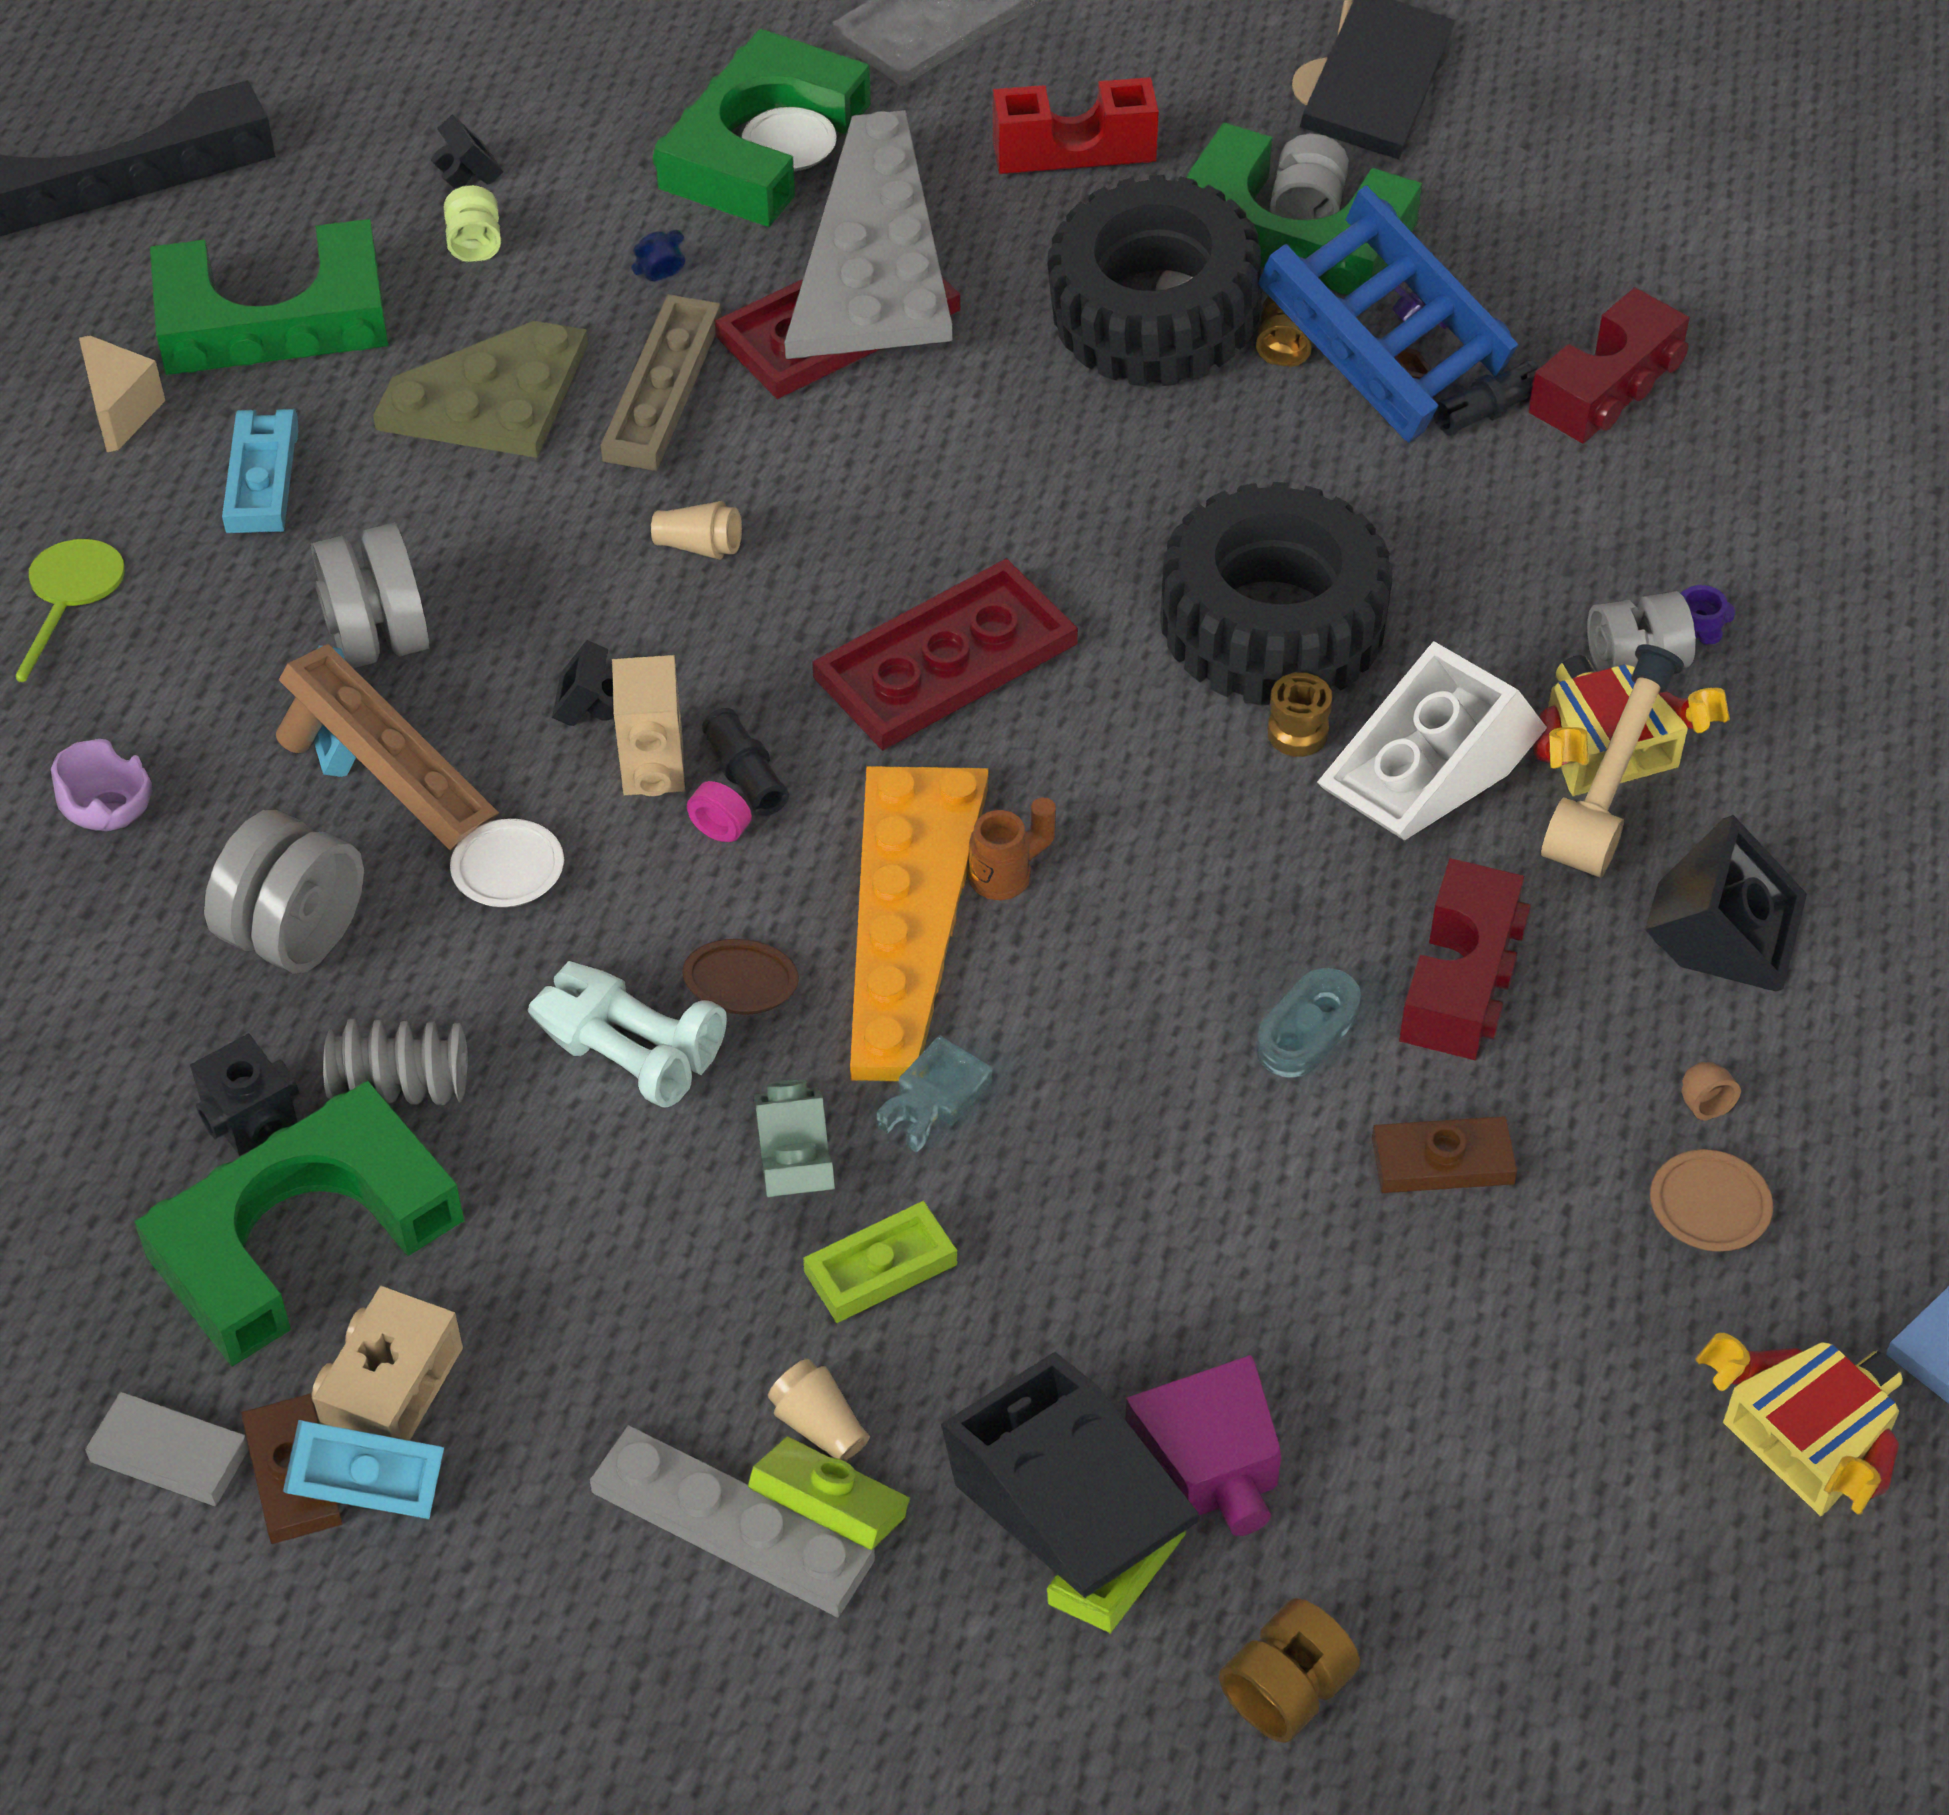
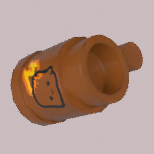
[968,797,1056,900]

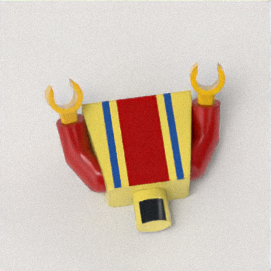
[1533,655,1730,796]
[1695,1332,1902,1516]

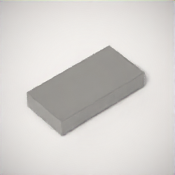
[85,1392,249,1507]

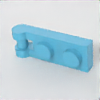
[222,409,298,533]

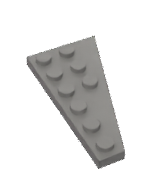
[785,110,952,359]

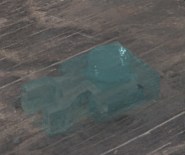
[877,1035,992,1152]

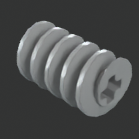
[323,1018,468,1106]

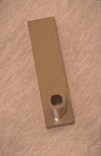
[276,644,499,851]

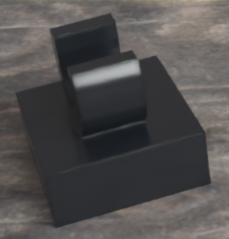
[431,114,504,189]
[552,640,614,726]

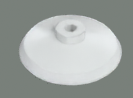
[742,107,837,171]
[450,819,564,908]

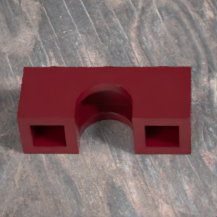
[1528,287,1690,444]
[1399,858,1531,1060]

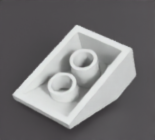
[1317,641,1547,841]

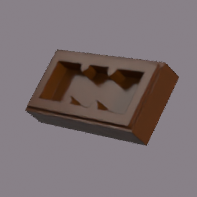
[1372,1116,1517,1193]
[241,1393,343,1544]

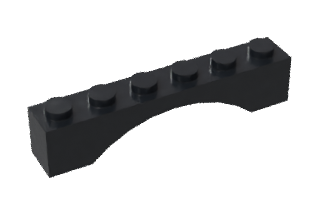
[0,80,276,237]

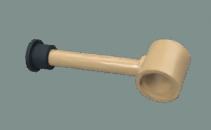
[1541,644,1684,878]

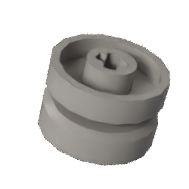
[311,522,429,668]
[204,810,364,974]

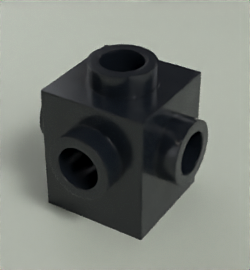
[190,1033,299,1157]

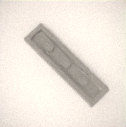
[590,1425,875,1618]

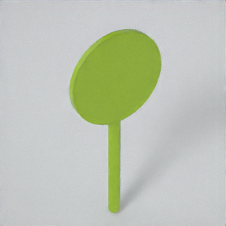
[15,539,125,682]

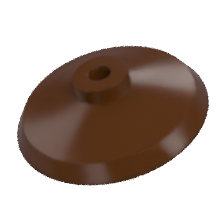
[682,939,799,1015]

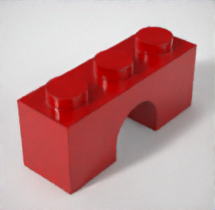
[993,77,1159,174]

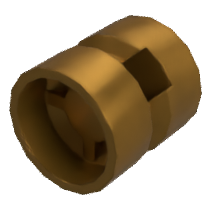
[1219,1598,1361,1743]

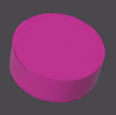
[687,781,752,842]

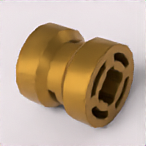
[1256,296,1312,367]
[1268,673,1332,757]

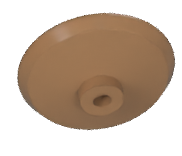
[1650,1149,1773,1251]

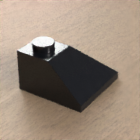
[1645,815,1807,992]

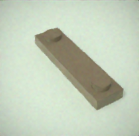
[601,294,722,471]

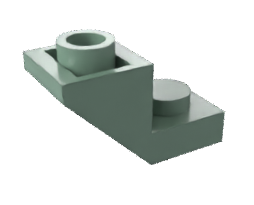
[754,1079,835,1197]

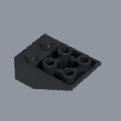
[941,1352,1200,1598]

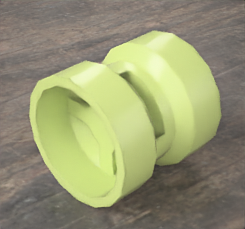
[444,185,501,262]

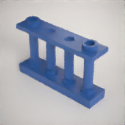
[1258,185,1519,443]

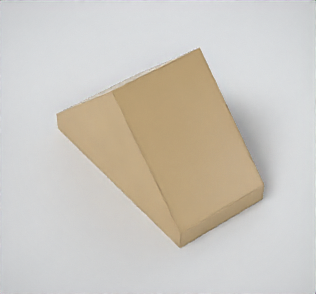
[79,336,165,452]

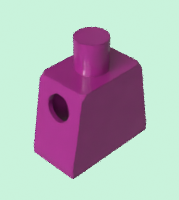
[1125,1355,1281,1536]

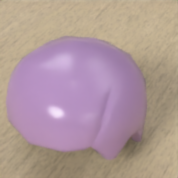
[51,739,152,831]

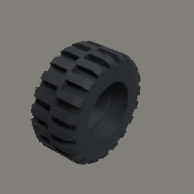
[1047,175,1262,387]
[1160,482,1393,705]

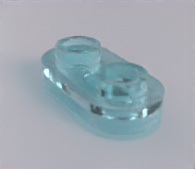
[1256,968,1361,1077]

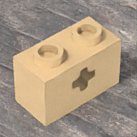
[612,655,685,796]
[312,1286,463,1441]

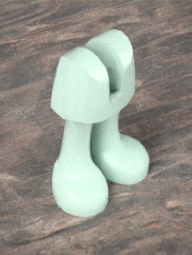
[528,961,727,1107]

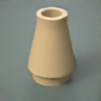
[651,501,742,560]
[768,1359,870,1462]

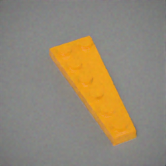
[850,766,988,1081]

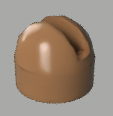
[1681,1062,1741,1121]

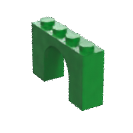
[653,29,871,227]
[1185,122,1422,295]
[150,219,389,375]
[134,1080,464,1367]

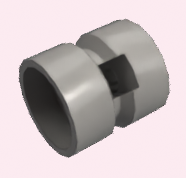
[1270,134,1349,220]
[1587,591,1696,671]

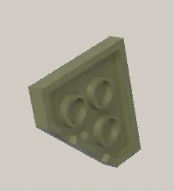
[373,321,588,458]

